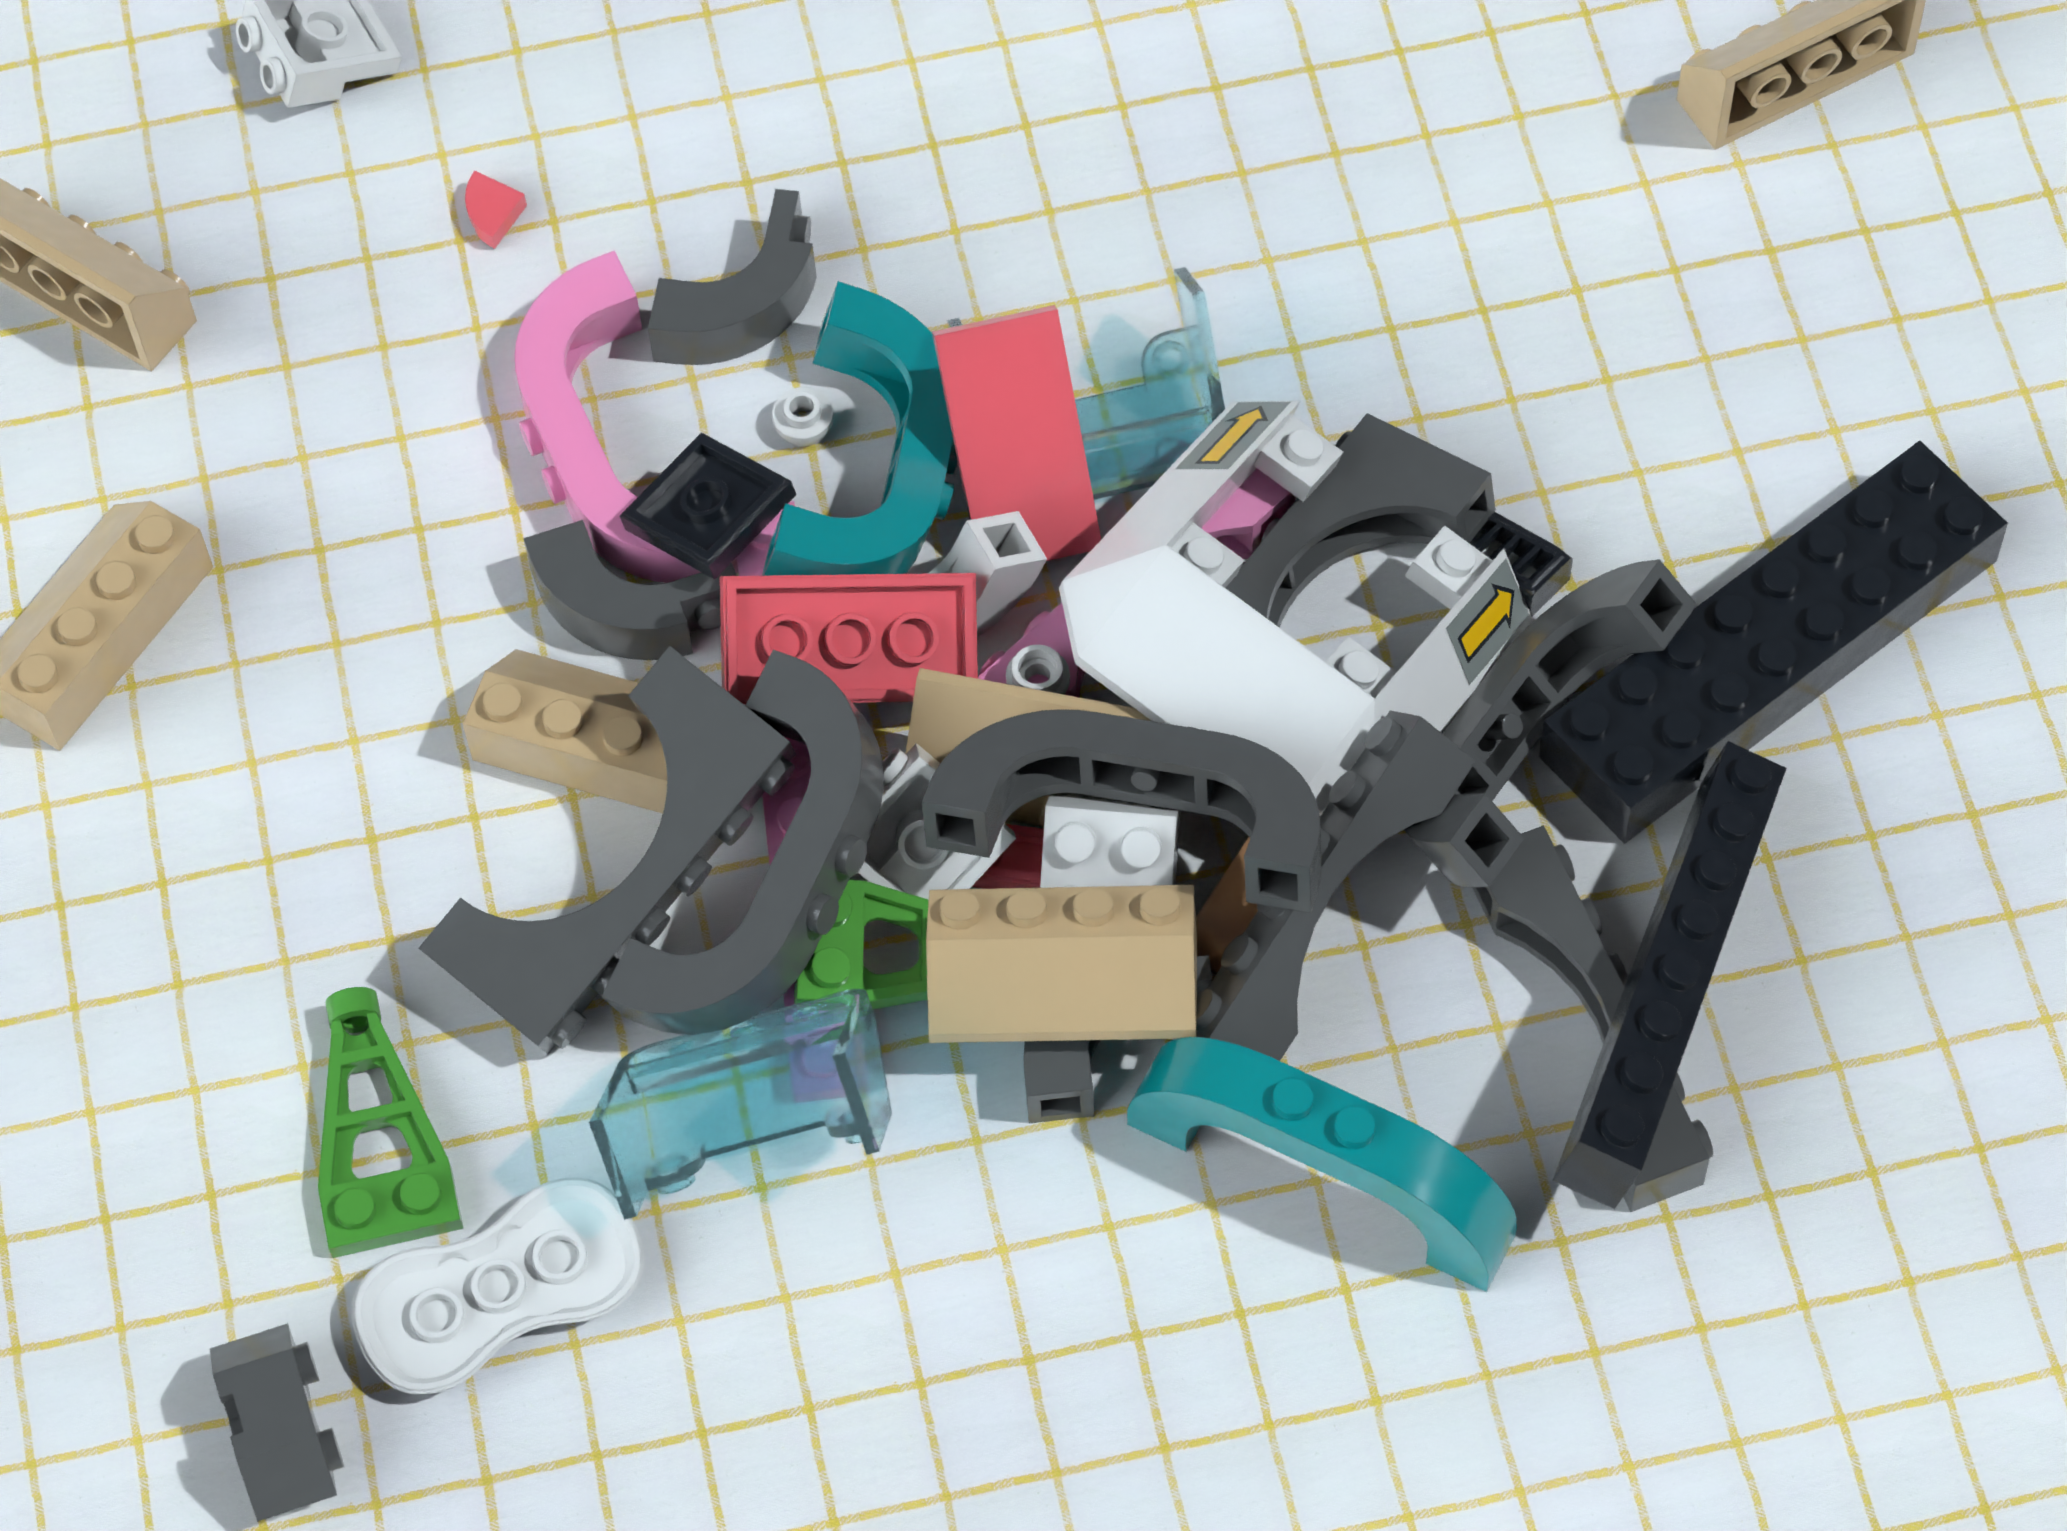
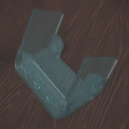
[947,267,1225,500]
[589,989,892,1220]

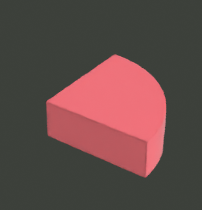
[465,171,527,249]

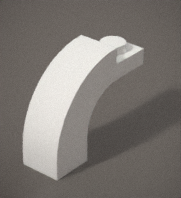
[927,511,1047,637]

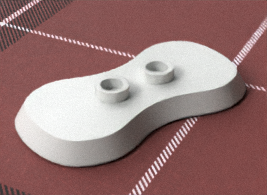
[352,1178,644,1394]

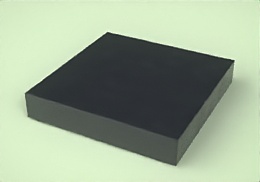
[619,432,797,580]

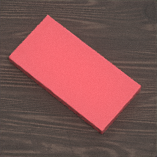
[932,305,1101,561]
[720,573,978,705]

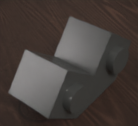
[210,1323,344,1522]

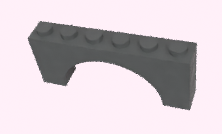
[1226,413,1496,628]
[418,646,796,1054]

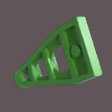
[794,880,929,1012]
[318,987,464,1258]

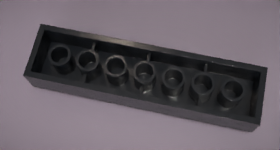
[1539,440,2008,844]

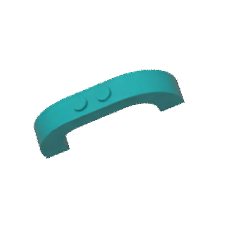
[762,281,958,576]
[1127,1037,1517,1292]

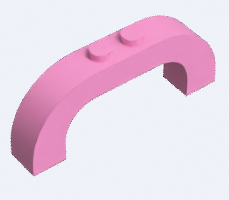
[515,250,739,583]

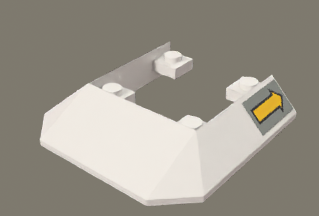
[1059,400,1533,816]

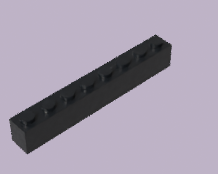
[1552,741,1787,1209]

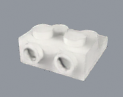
[236,0,402,108]
[858,743,1016,900]

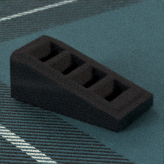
[1471,511,1573,616]

